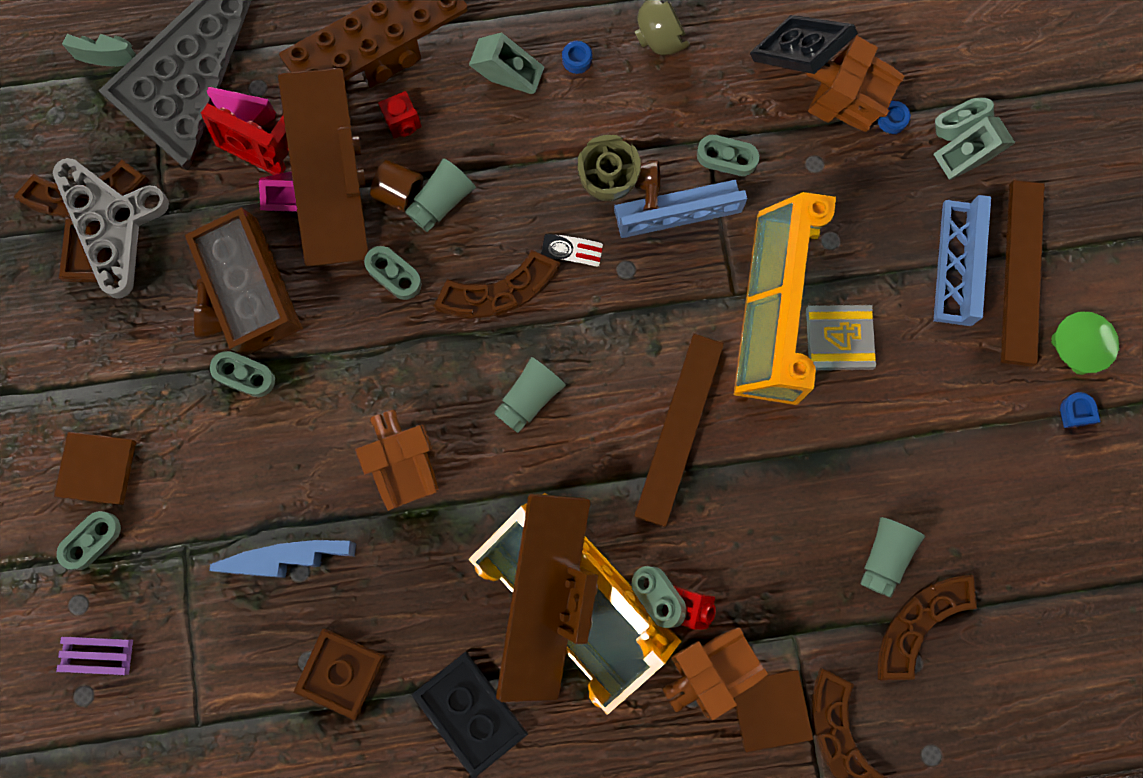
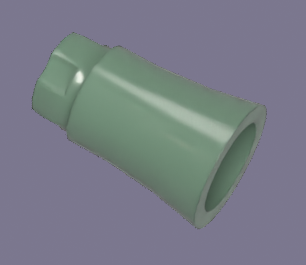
[405,158,476,232]
[494,357,566,433]
[860,517,925,598]

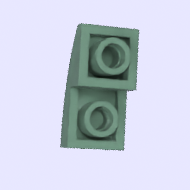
[62,34,136,67]

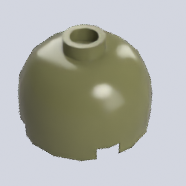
[635,0,691,56]
[578,135,641,201]

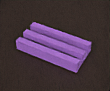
[56,637,133,675]

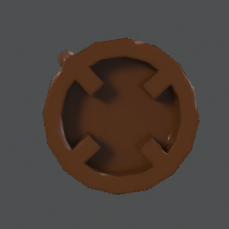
[370,160,423,212]

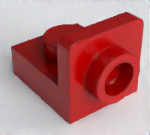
[378,91,422,138]
[662,586,716,629]

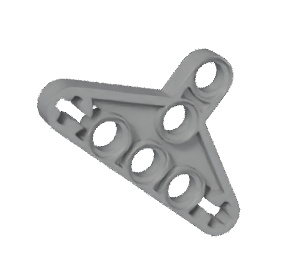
[53,158,169,298]

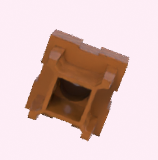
[806,35,905,132]
[355,409,439,511]
[662,627,768,720]

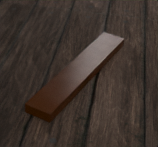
[1001,180,1045,367]
[634,333,724,527]

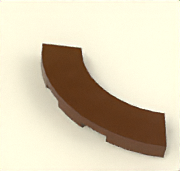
[14,159,149,217]
[433,250,560,318]
[878,575,977,680]
[812,668,887,778]

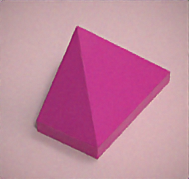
[207,87,276,127]
[259,171,297,211]

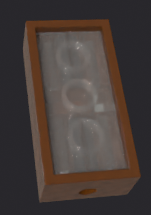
[185,207,303,356]

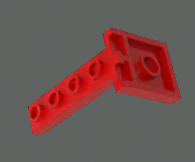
[201,103,289,175]

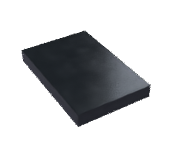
[750,15,858,74]
[412,651,529,778]

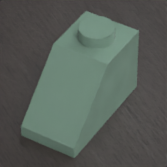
[469,32,544,94]
[934,116,1015,180]

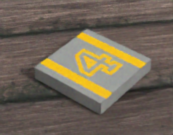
[806,305,876,370]

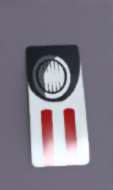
[541,234,603,267]

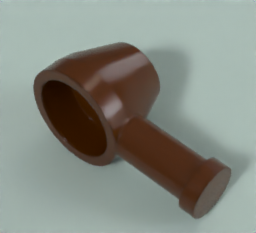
[635,160,661,212]
[194,278,223,337]

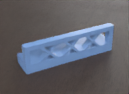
[614,180,747,238]
[933,195,991,326]

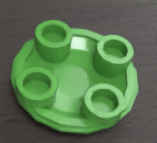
[1051,312,1119,375]

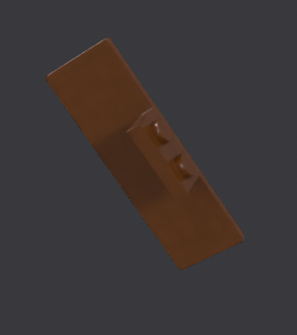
[279,0,468,88]
[278,68,368,267]
[496,494,598,702]

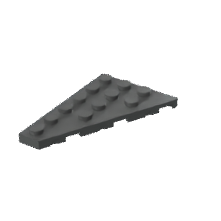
[99,0,252,170]

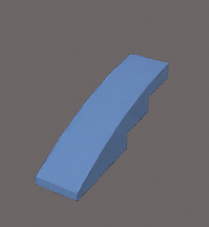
[209,540,356,578]

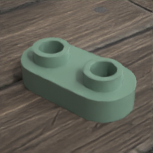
[935,98,994,141]
[697,135,759,176]
[364,246,422,300]
[210,351,275,397]
[57,511,121,570]
[632,566,687,628]

